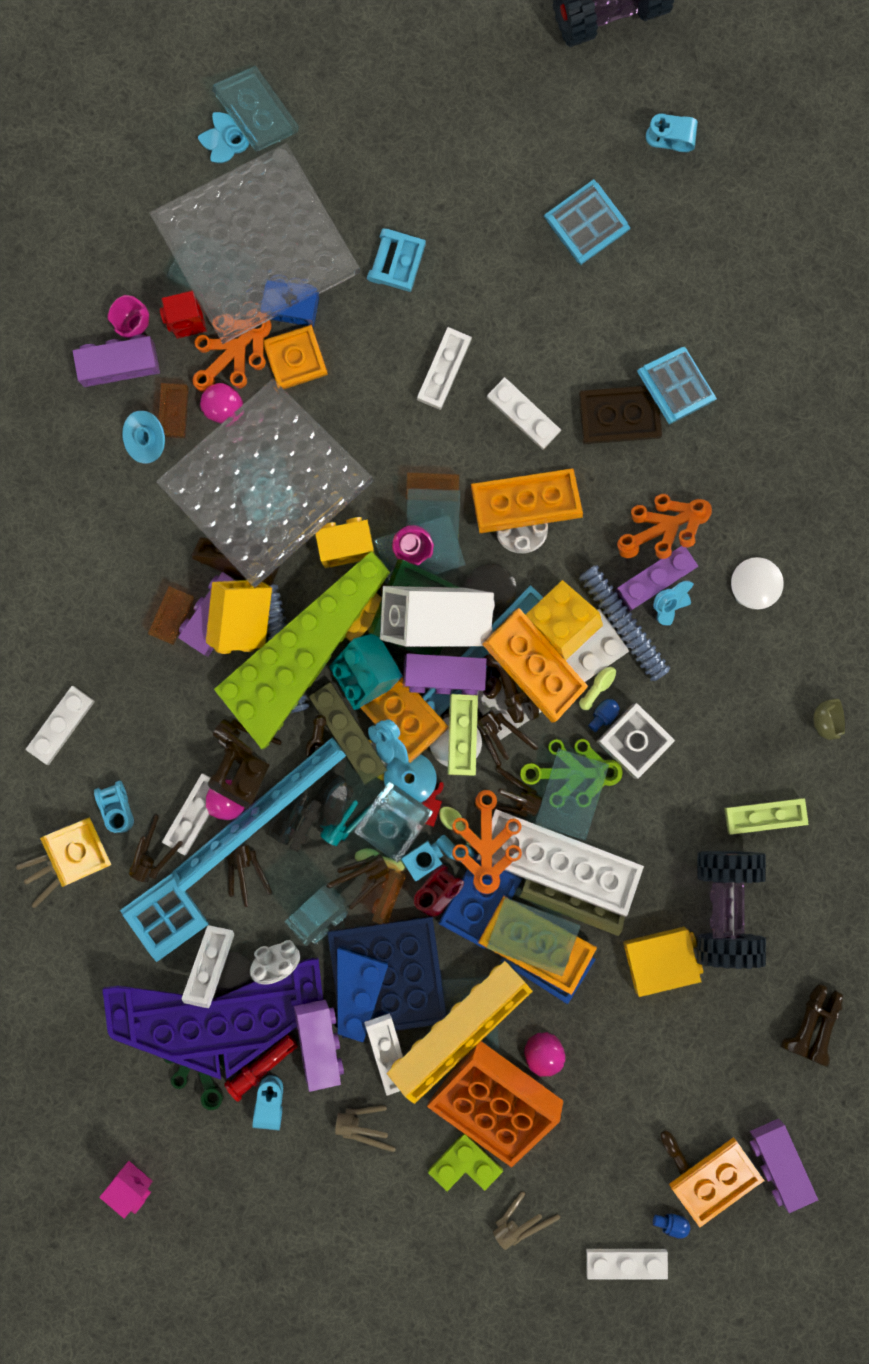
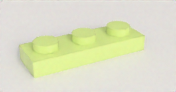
[447,694,478,776]
[724,798,809,835]

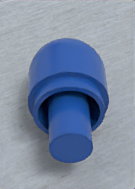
[588,699,620,732]
[653,1213,691,1239]

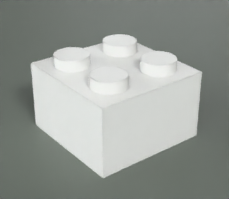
[596,703,675,779]

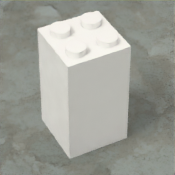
[380,586,495,646]

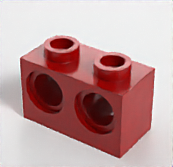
[160,291,207,339]

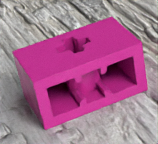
[99,1161,153,1219]

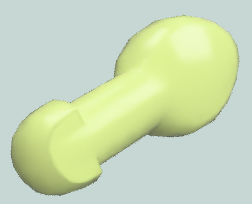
[579,667,616,710]
[439,807,479,847]
[355,848,405,872]

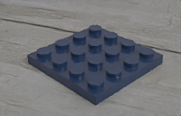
[328,916,447,1038]

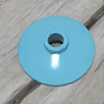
[122,411,165,463]
[384,754,437,805]

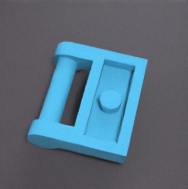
[367,229,426,292]

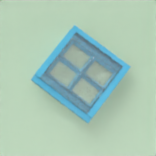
[544,179,630,265]
[637,346,717,424]
[120,873,209,962]

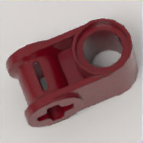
[414,864,464,916]

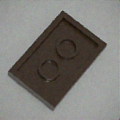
[579,386,662,444]

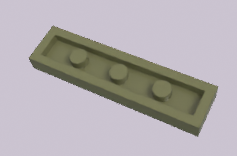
[309,682,388,785]
[520,879,625,936]

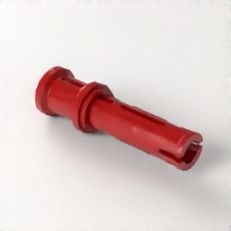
[224,1033,299,1102]

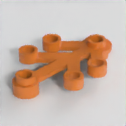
[193,313,272,393]
[617,494,712,559]
[452,790,522,894]

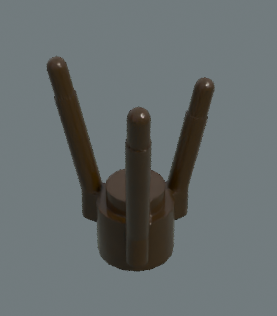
[477,710,538,767]
[213,719,282,764]
[474,767,542,817]
[129,815,183,882]
[227,845,272,907]
[326,854,390,909]

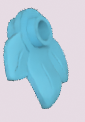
[198,112,249,163]
[653,581,694,625]
[368,719,409,764]

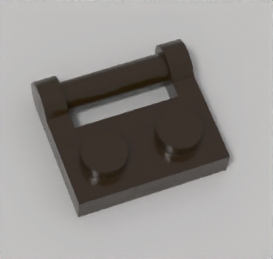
[208,742,270,809]

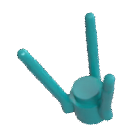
[320,789,380,846]

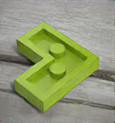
[428,1133,503,1191]

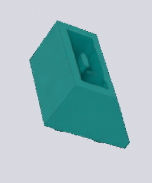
[329,634,403,710]

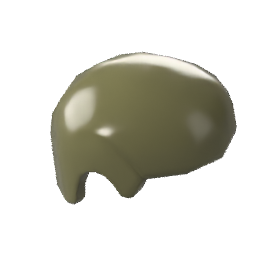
[813,699,845,740]

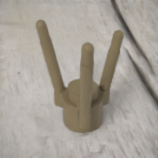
[16,854,60,908]
[335,1105,396,1152]
[493,1192,560,1250]

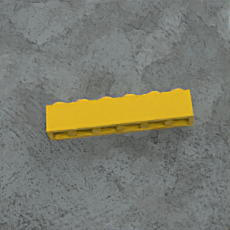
[386,961,533,1104]

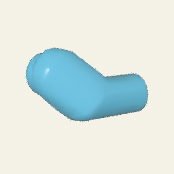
[436,835,475,862]

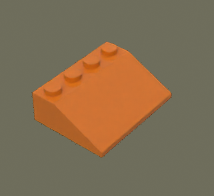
[427,1041,563,1168]

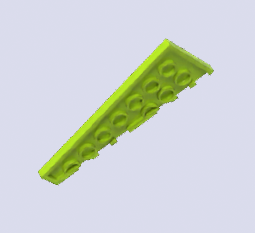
[214,551,390,749]

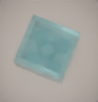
[355,782,433,863]
[284,880,349,946]

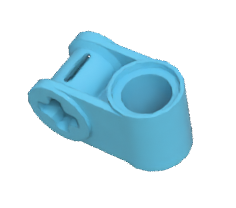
[645,114,698,152]
[94,780,134,833]
[253,1075,283,1130]

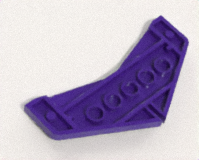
[103,957,323,1080]

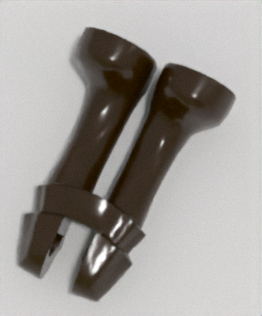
[483,654,539,723]
[780,984,843,1067]

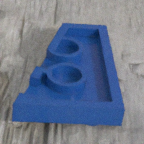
[337,947,388,1042]

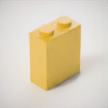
[206,580,272,654]
[623,927,703,997]

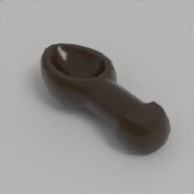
[483,667,502,699]
[306,714,327,758]
[660,1131,690,1175]

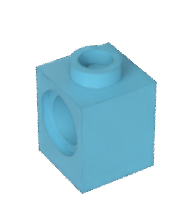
[401,840,444,882]

